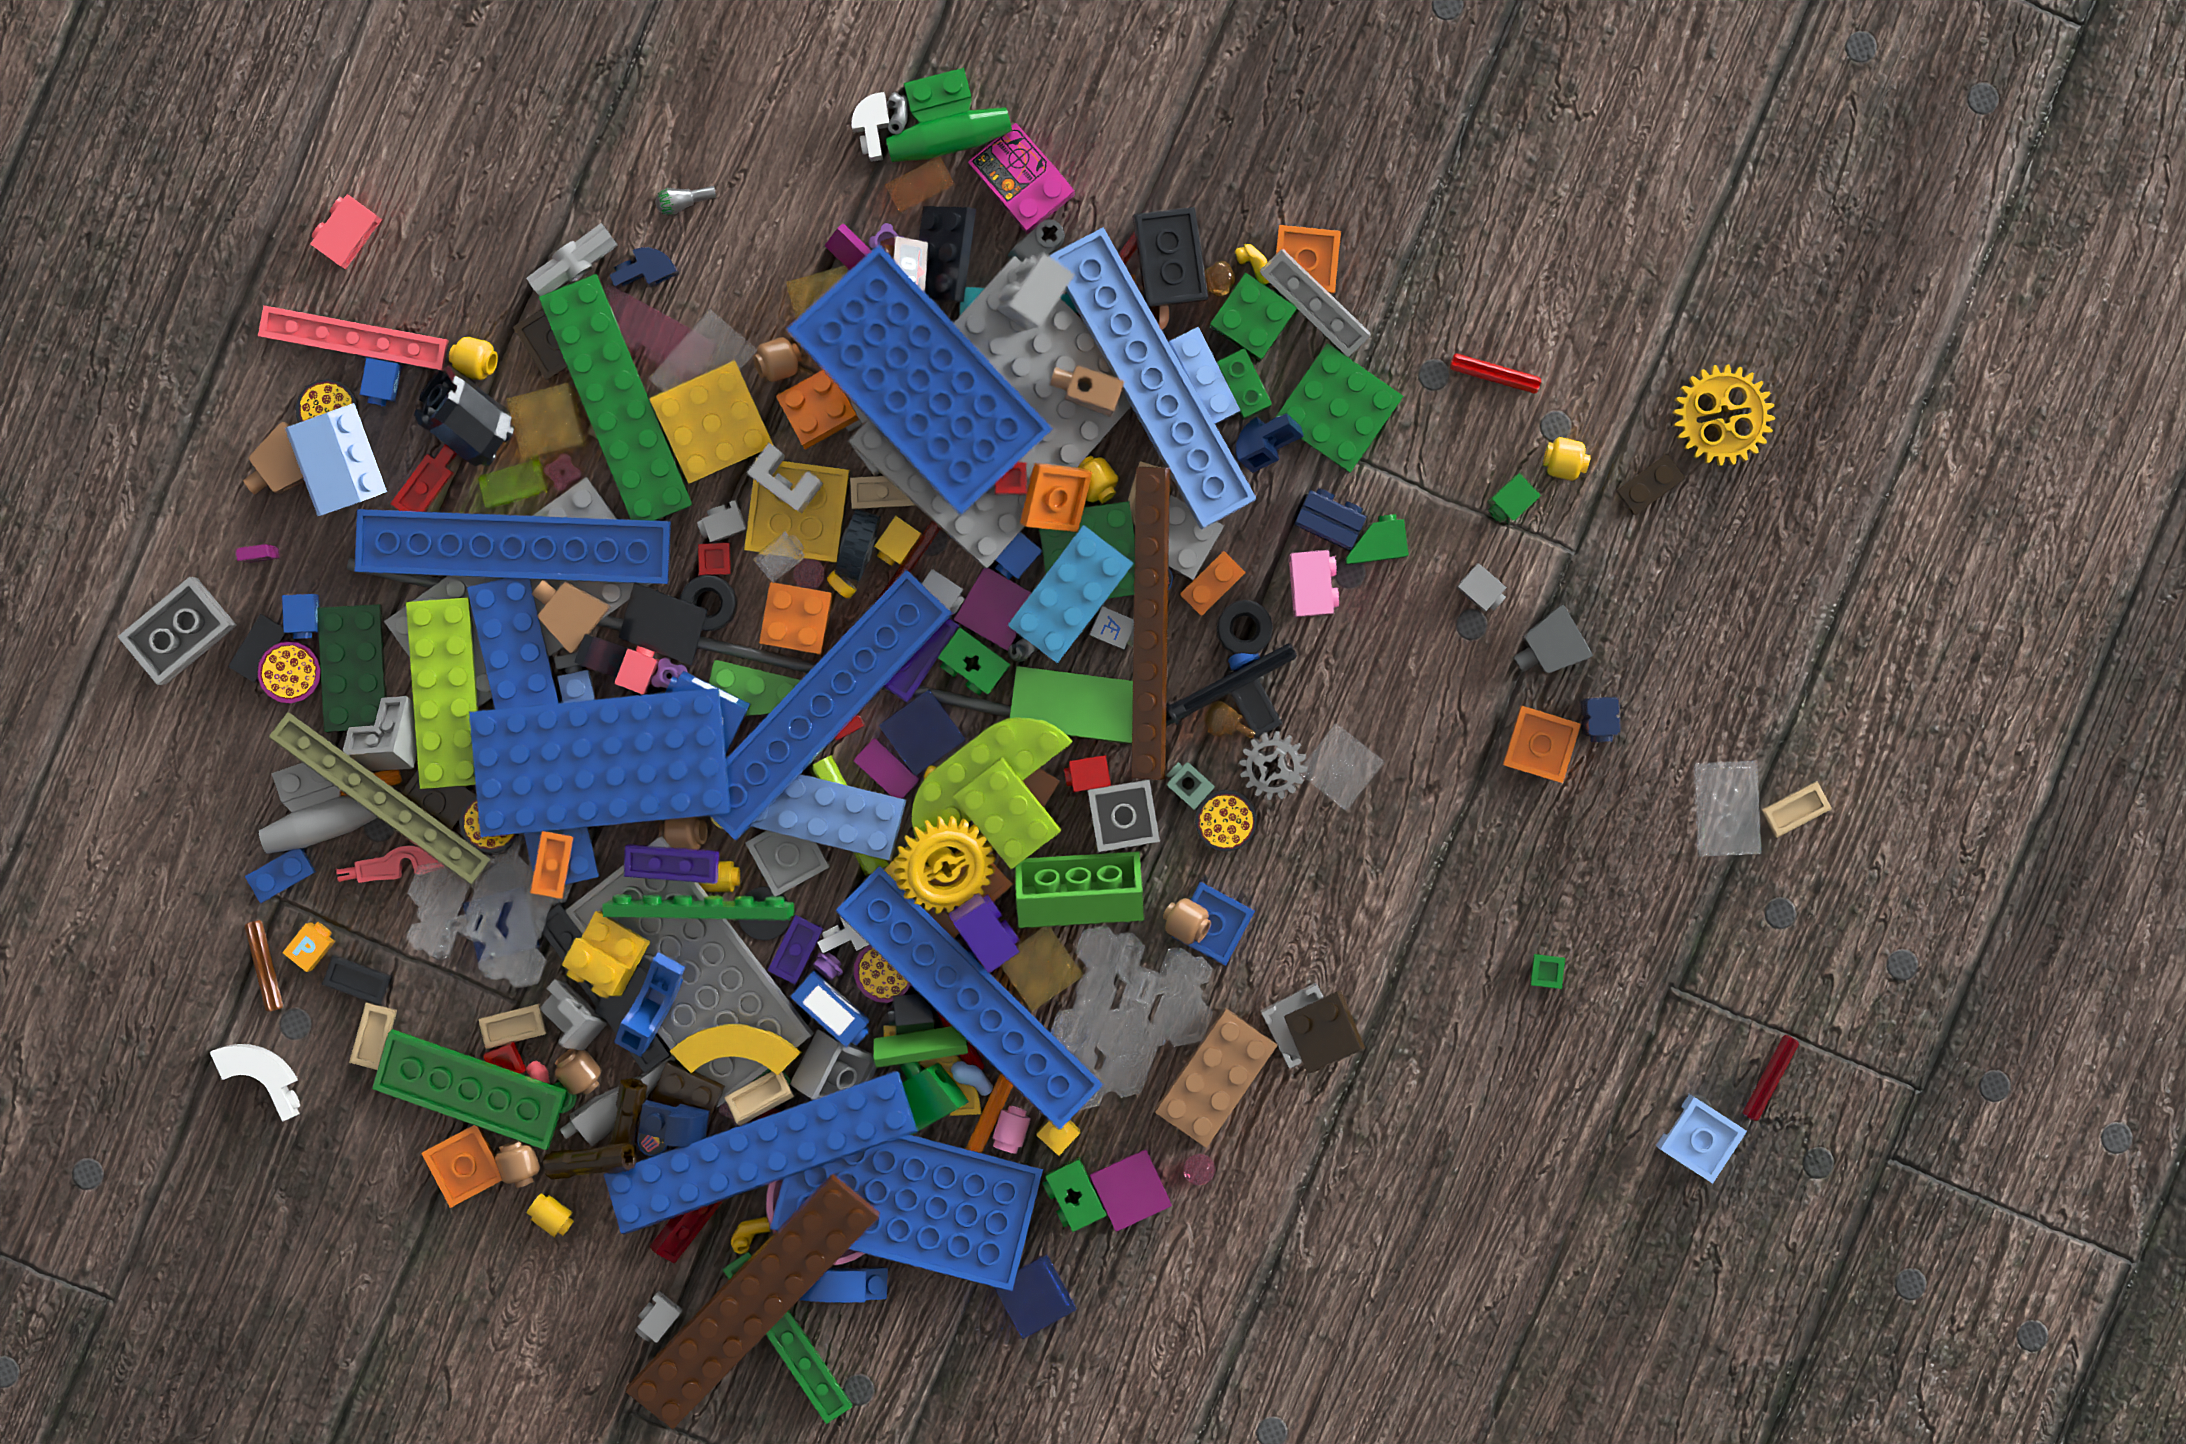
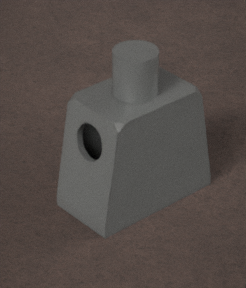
[1513,604,1594,674]

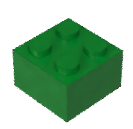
[1209,273,1297,362]

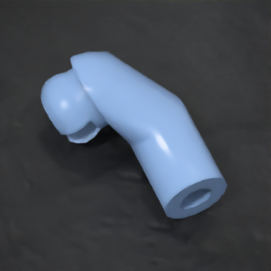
[951,1061,993,1096]

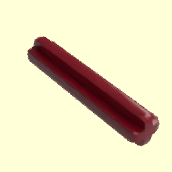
[1743,1035,1799,1121]

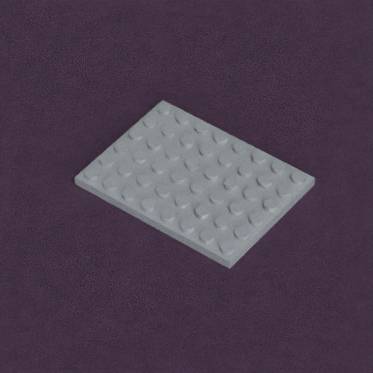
[847,256,1131,568]

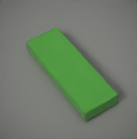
[874,1026,968,1068]

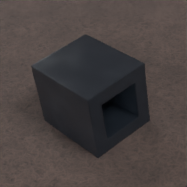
[887,994,934,1035]

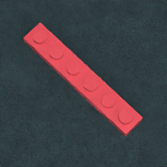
[258,305,449,371]

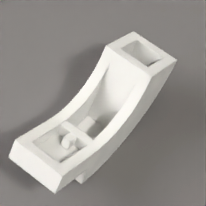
[210,1044,300,1122]

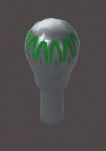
[655,186,716,215]

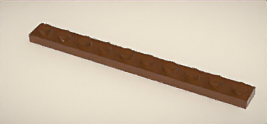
[1132,466,1170,780]

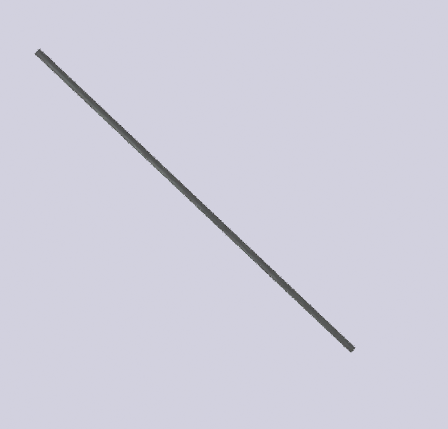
[347,558,1132,746]

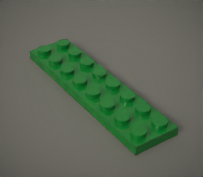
[539,273,693,521]

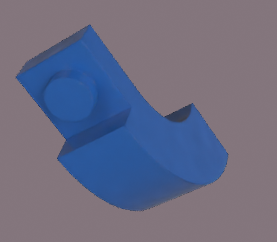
[614,952,686,1057]
[799,1267,888,1303]

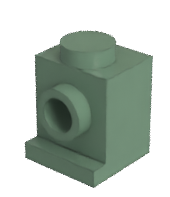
[1166,762,1215,810]

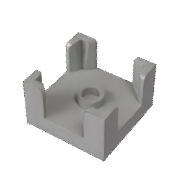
[747,443,824,514]
[1260,983,1324,1069]

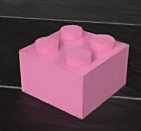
[1288,550,1339,618]

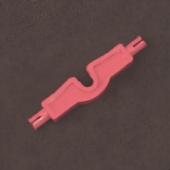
[336,845,446,883]

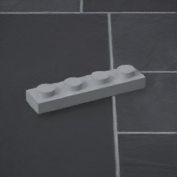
[1260,248,1370,357]

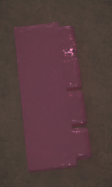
[604,284,717,382]

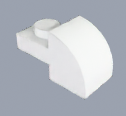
[852,92,890,161]
[817,917,869,953]

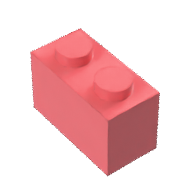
[310,194,382,269]

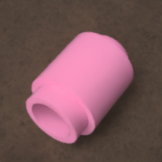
[992,1105,1031,1154]

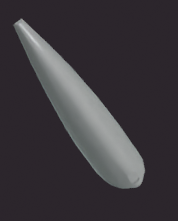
[560,1054,676,1147]

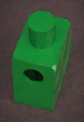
[899,1061,969,1135]

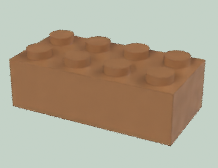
[1155,1008,1278,1148]

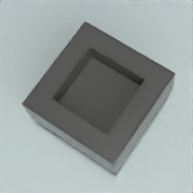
[554,653,584,674]

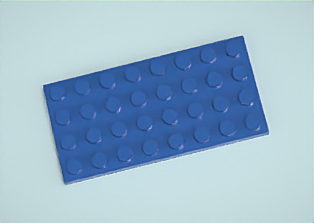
[787,245,1052,515]
[469,688,731,837]
[770,1135,1043,1291]

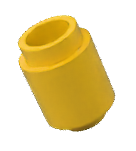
[699,861,740,892]
[526,1193,574,1237]

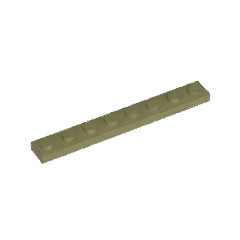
[269,712,491,886]

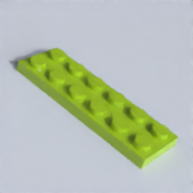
[406,598,478,789]

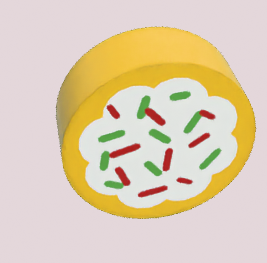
[827,569,857,599]

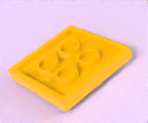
[650,360,774,484]
[744,457,850,563]

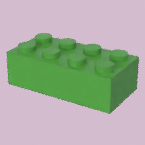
[1015,852,1144,928]

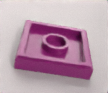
[954,568,1031,651]
[1090,1149,1172,1232]

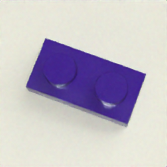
[768,915,824,985]

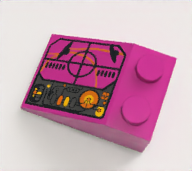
[968,123,1075,234]

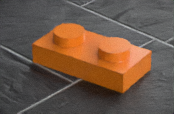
[1180,551,1246,616]
[531,831,574,899]

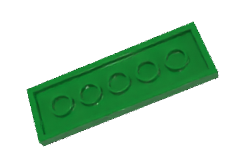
[372,1029,567,1150]

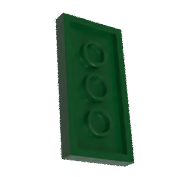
[317,604,387,732]

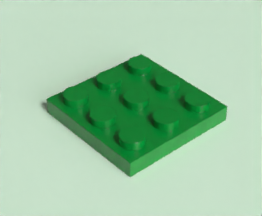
[1276,343,1404,473]
[1039,501,1135,599]

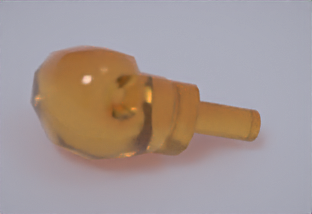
[1204,261,1236,297]
[1203,701,1256,739]

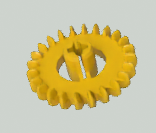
[894,816,995,914]

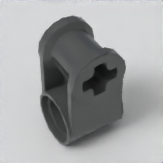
[1007,219,1065,262]

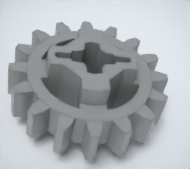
[1239,731,1308,800]

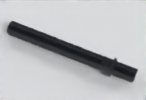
[1166,643,1297,727]

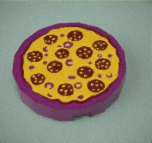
[257,641,320,703]
[854,945,912,1003]

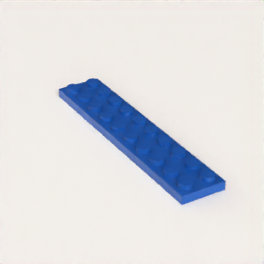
[355,509,671,584]
[710,570,953,840]
[467,578,599,885]
[835,866,1103,1130]
[604,1071,918,1235]

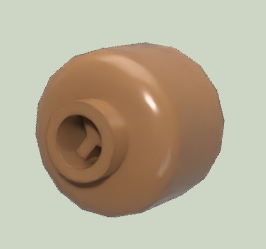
[753,337,802,382]
[659,816,708,850]
[1163,898,1211,945]
[554,1049,601,1095]
[495,1140,540,1188]

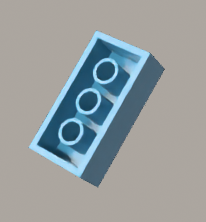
[1008,525,1133,663]

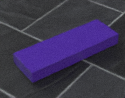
[624,844,719,884]

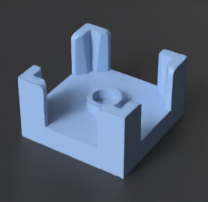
[1656,1094,1747,1183]

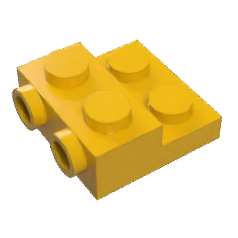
[562,911,650,998]

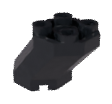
[414,366,514,467]

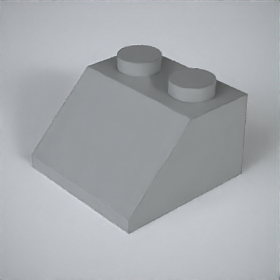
[790,1029,878,1100]

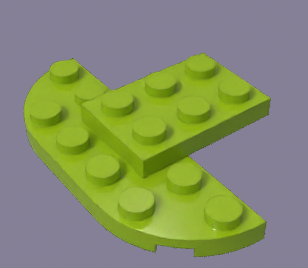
[912,717,1072,869]

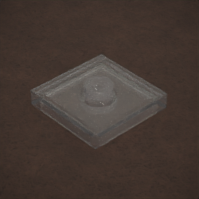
[1299,723,1385,811]

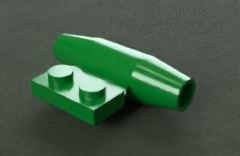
[886,68,1012,162]

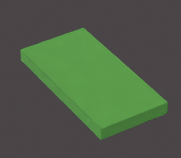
[1010,666,1133,744]

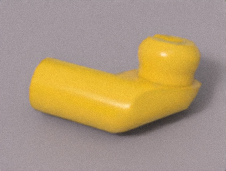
[1235,244,1270,285]
[731,1216,771,1254]

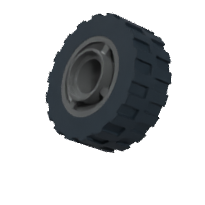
[835,509,881,582]

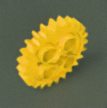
[1672,364,1775,466]

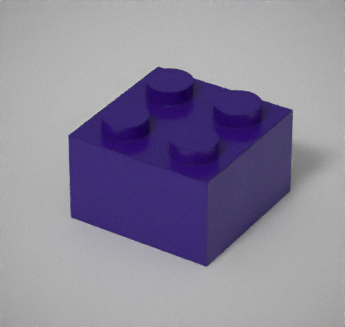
[947,893,1019,973]

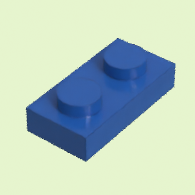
[245,848,316,903]

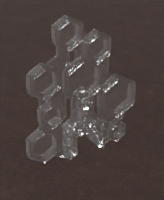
[406,833,573,988]
[1050,925,1213,1110]

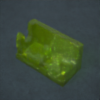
[478,458,549,509]

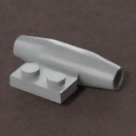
[259,763,378,854]

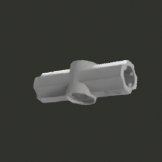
[526,223,618,297]

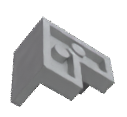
[343,696,417,771]
[540,979,608,1050]

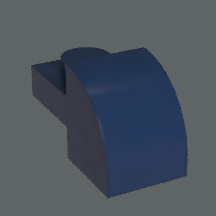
[610,247,679,289]
[1236,413,1304,473]
[639,1100,709,1147]

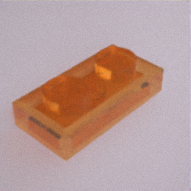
[885,157,955,213]

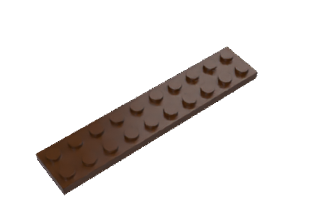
[625,1173,879,1429]

